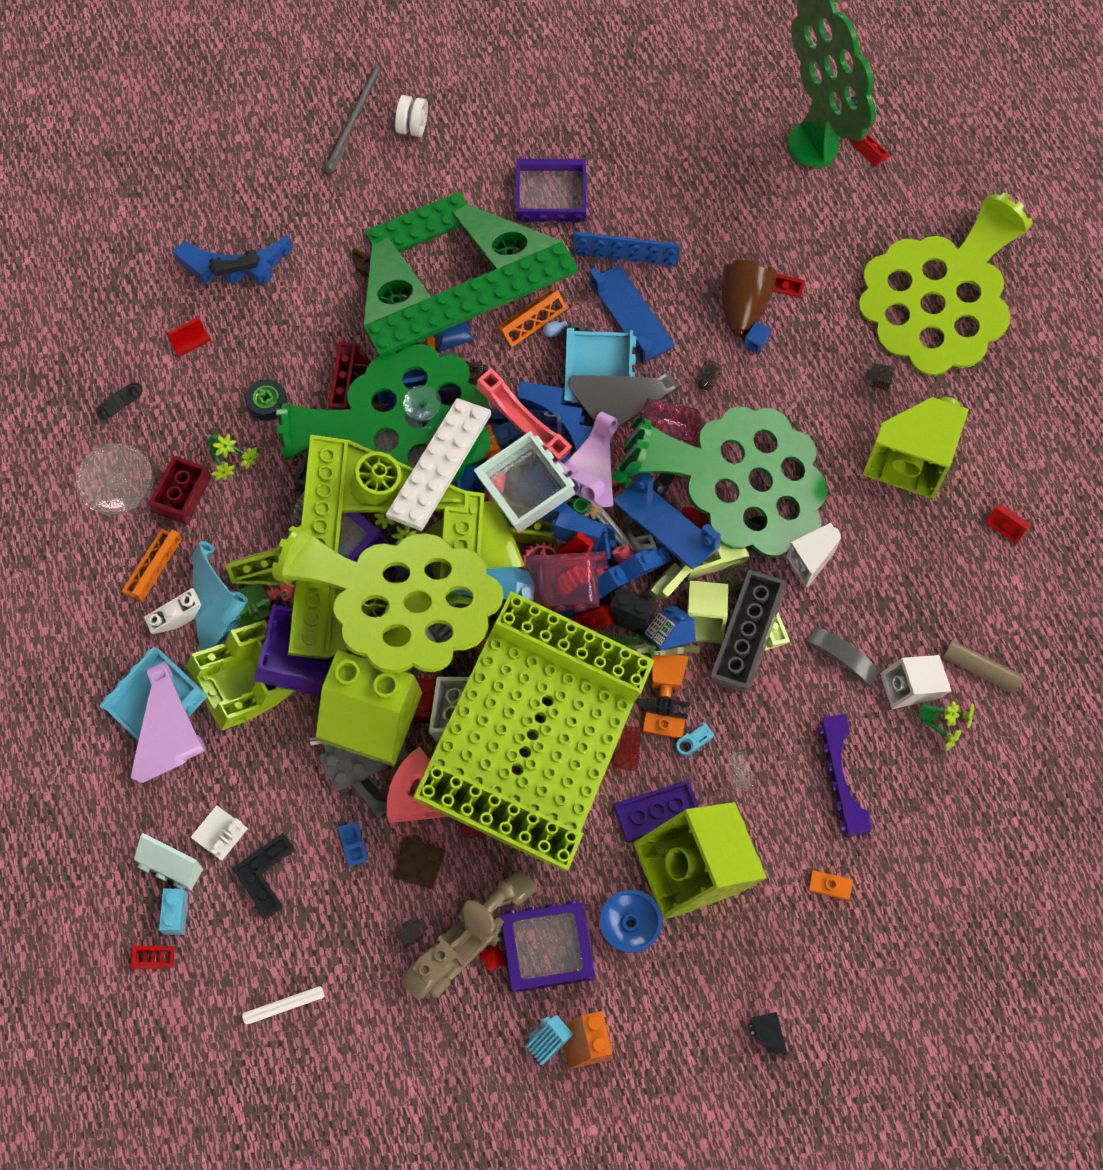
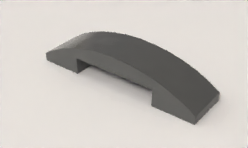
[619,508,656,552]
[806,627,881,687]

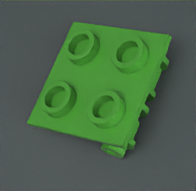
[236,584,272,628]

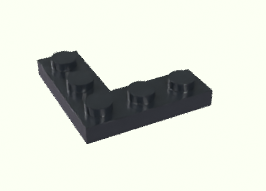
[232,833,295,919]

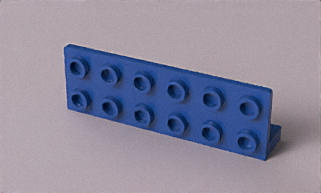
[573,231,681,267]
[589,265,675,363]
[613,473,721,569]

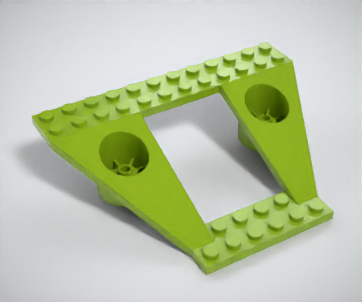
[288,435,484,659]

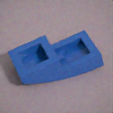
[338,822,369,866]

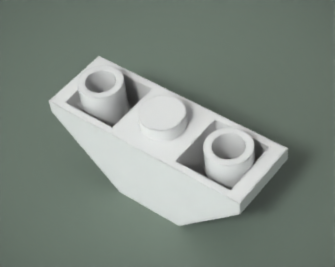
[144,588,201,634]

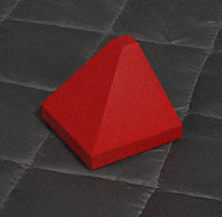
[479,945,507,973]

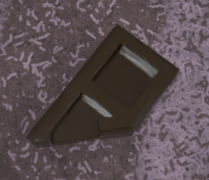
[352,248,371,277]

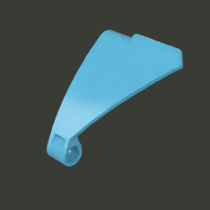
[191,541,248,651]

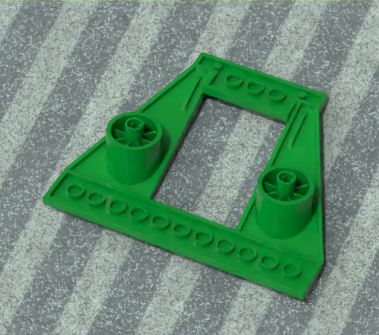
[364,191,579,358]

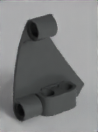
[569,372,680,432]

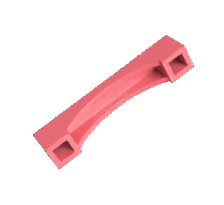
[476,368,572,463]

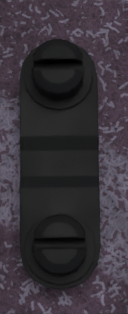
[209,249,260,276]
[96,382,143,420]

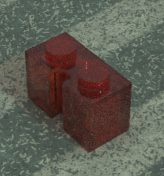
[610,726,641,771]

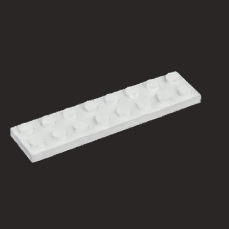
[386,398,491,531]

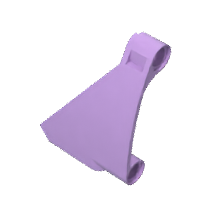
[549,412,619,508]
[131,661,206,783]

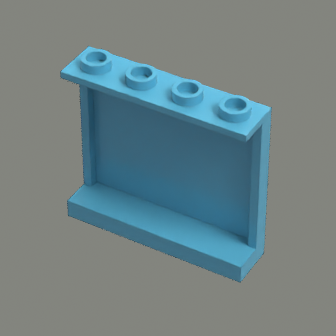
[564,328,636,404]
[100,646,208,741]

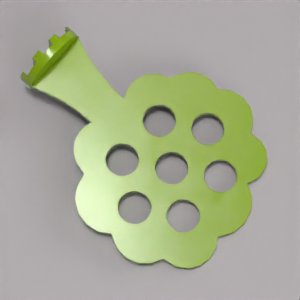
[859,192,1032,376]
[272,525,504,674]

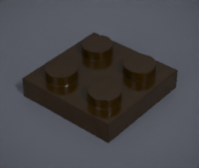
[394,838,446,890]

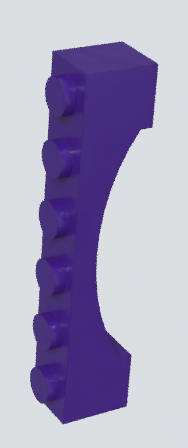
[818,714,872,838]

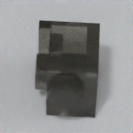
[696,358,723,391]
[865,363,894,391]
[394,918,428,949]

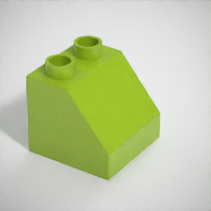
[863,397,969,499]
[316,649,422,767]
[633,802,767,919]

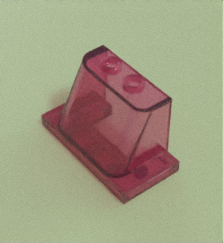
[644,398,705,448]
[526,552,608,612]

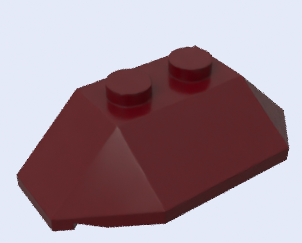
[328,342,371,410]

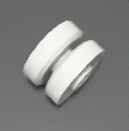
[395,95,428,137]

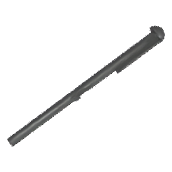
[323,66,381,173]

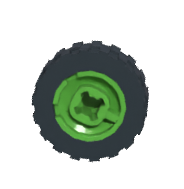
[245,379,288,421]

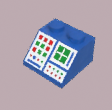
[644,606,696,650]

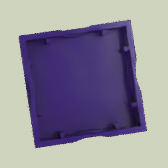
[254,604,334,697]

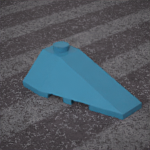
[451,567,535,605]

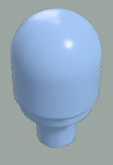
[543,321,568,337]

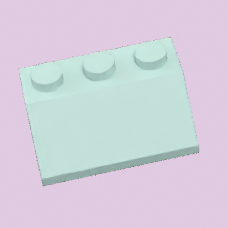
[134,833,203,891]

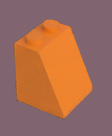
[564,1011,612,1069]

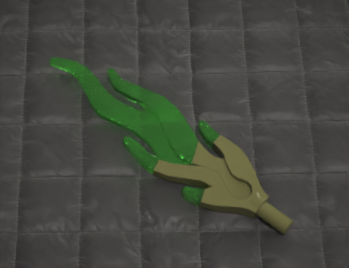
[601,634,700,655]

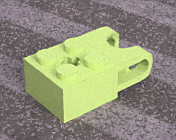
[679,543,750,581]

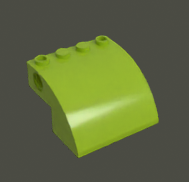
[422,500,525,580]
[186,620,294,731]

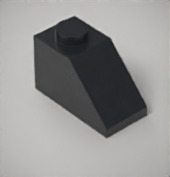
[748,1012,788,1058]

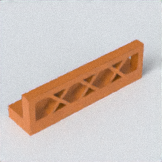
[495,289,568,348]
[122,528,182,602]

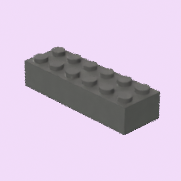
[710,570,786,694]

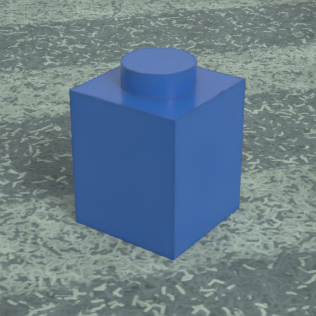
[744,322,772,354]

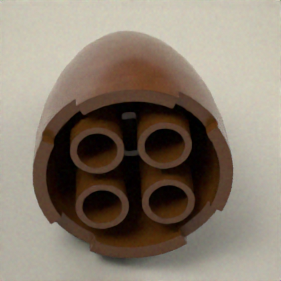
[722,260,777,336]

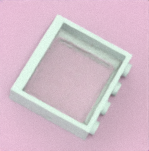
[474,431,575,533]

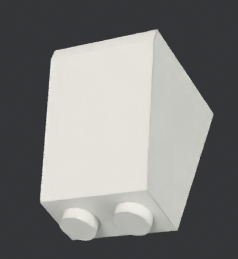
[786,523,841,588]
[880,655,951,709]

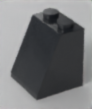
[609,588,659,636]

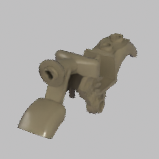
[401,870,537,999]

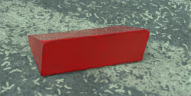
[852,134,891,167]
[773,274,805,298]

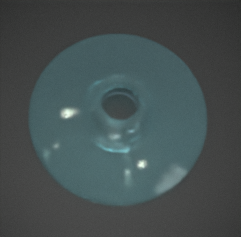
[403,385,441,421]

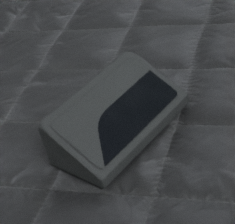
[352,776,387,818]

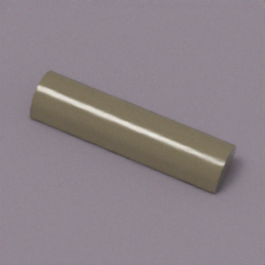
[943,640,1024,694]

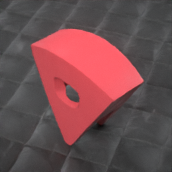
[387,747,447,823]

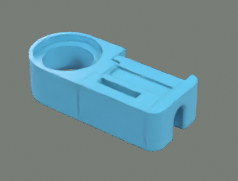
[676,722,714,757]

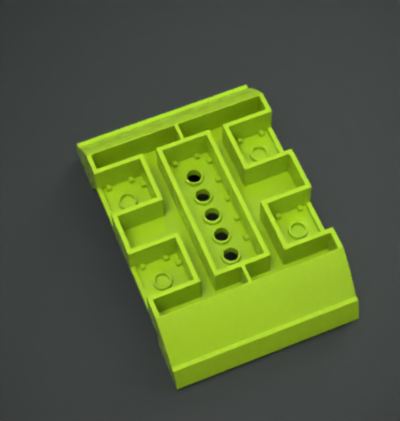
[412,591,654,872]

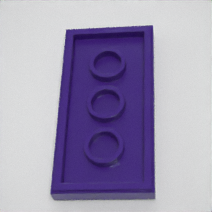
[613,779,699,843]

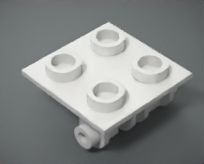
[191,805,248,861]

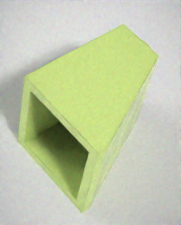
[686,580,728,644]

